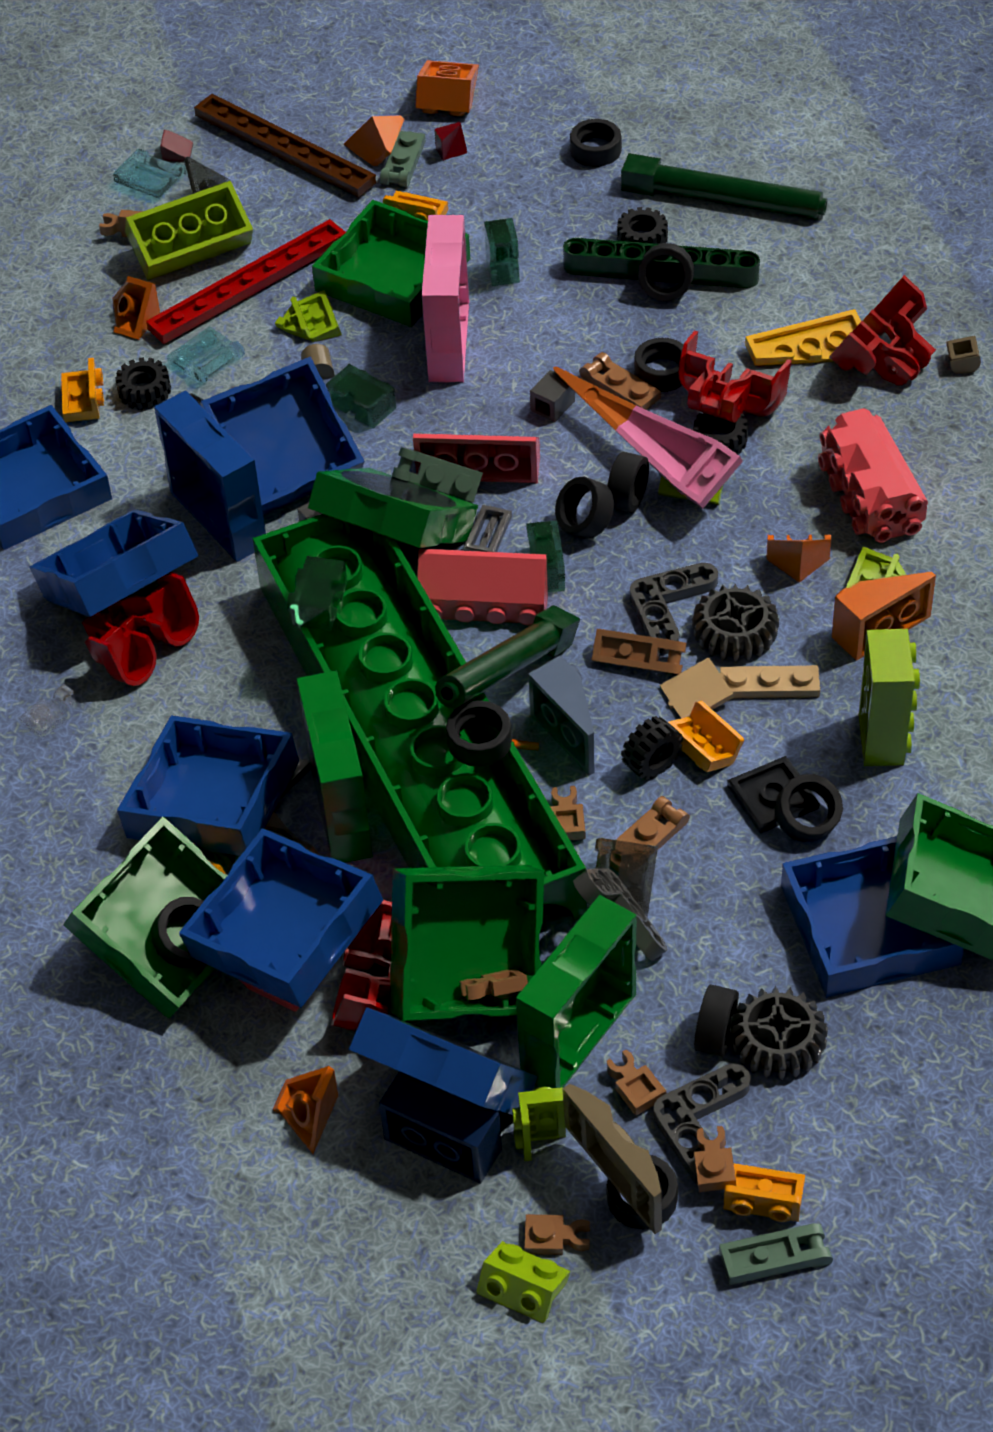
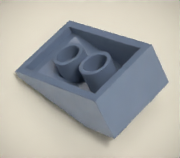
[528,655,595,776]

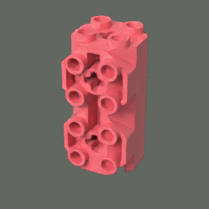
[818,408,928,543]

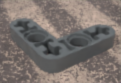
[630,563,718,654]
[573,868,668,961]
[654,1064,750,1185]

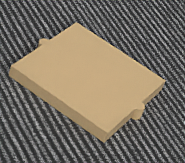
[660,657,735,718]

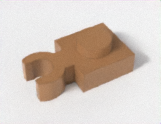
[550,786,586,840]
[459,968,528,1000]
[607,1050,666,1116]
[694,1126,737,1192]
[524,1214,590,1255]

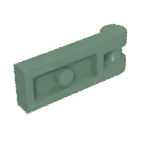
[380,131,426,188]
[392,446,483,502]
[719,1223,833,1285]

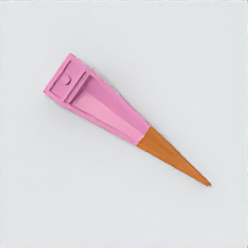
[553,366,743,509]

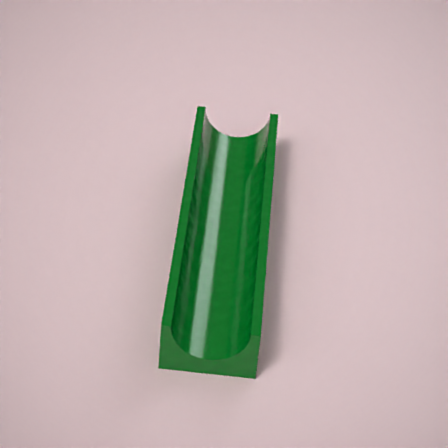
[252,514,587,920]

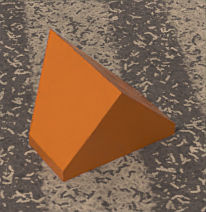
[344,115,404,166]
[112,276,160,340]
[766,535,831,583]
[273,1066,338,1154]

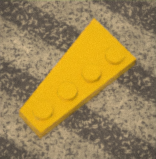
[745,309,861,366]

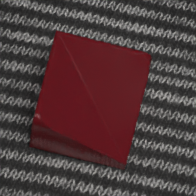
[434,122,467,161]

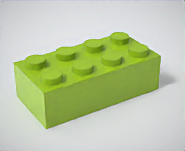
[125,181,253,281]
[858,629,920,766]

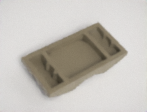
[562,1084,662,1234]

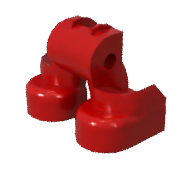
[829,275,936,385]
[678,330,792,422]
[82,572,199,686]
[331,900,392,1031]

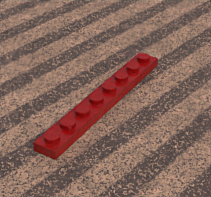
[146,219,346,344]

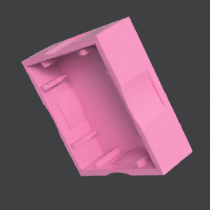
[422,215,469,382]

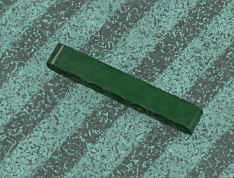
[563,238,760,288]

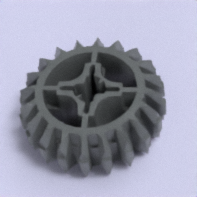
[692,584,779,663]
[729,986,828,1081]

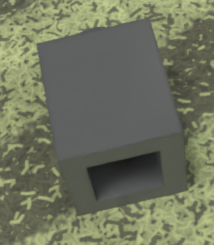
[530,370,575,422]

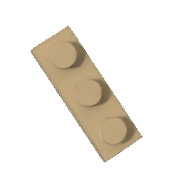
[720,665,820,698]

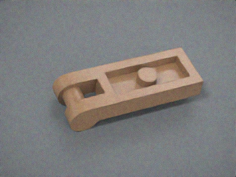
[579,352,661,410]
[591,629,687,675]
[601,796,690,878]

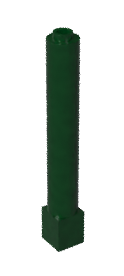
[621,153,828,220]
[435,605,580,708]

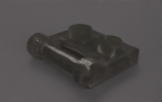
[587,838,658,916]

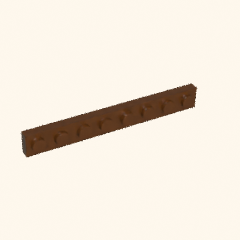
[194,94,376,198]

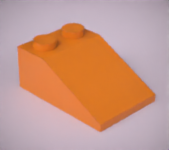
[416,60,479,116]
[832,571,936,661]

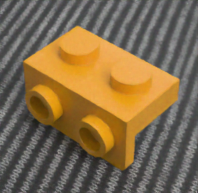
[383,190,448,221]
[61,358,104,422]
[668,701,744,772]
[723,1163,805,1222]

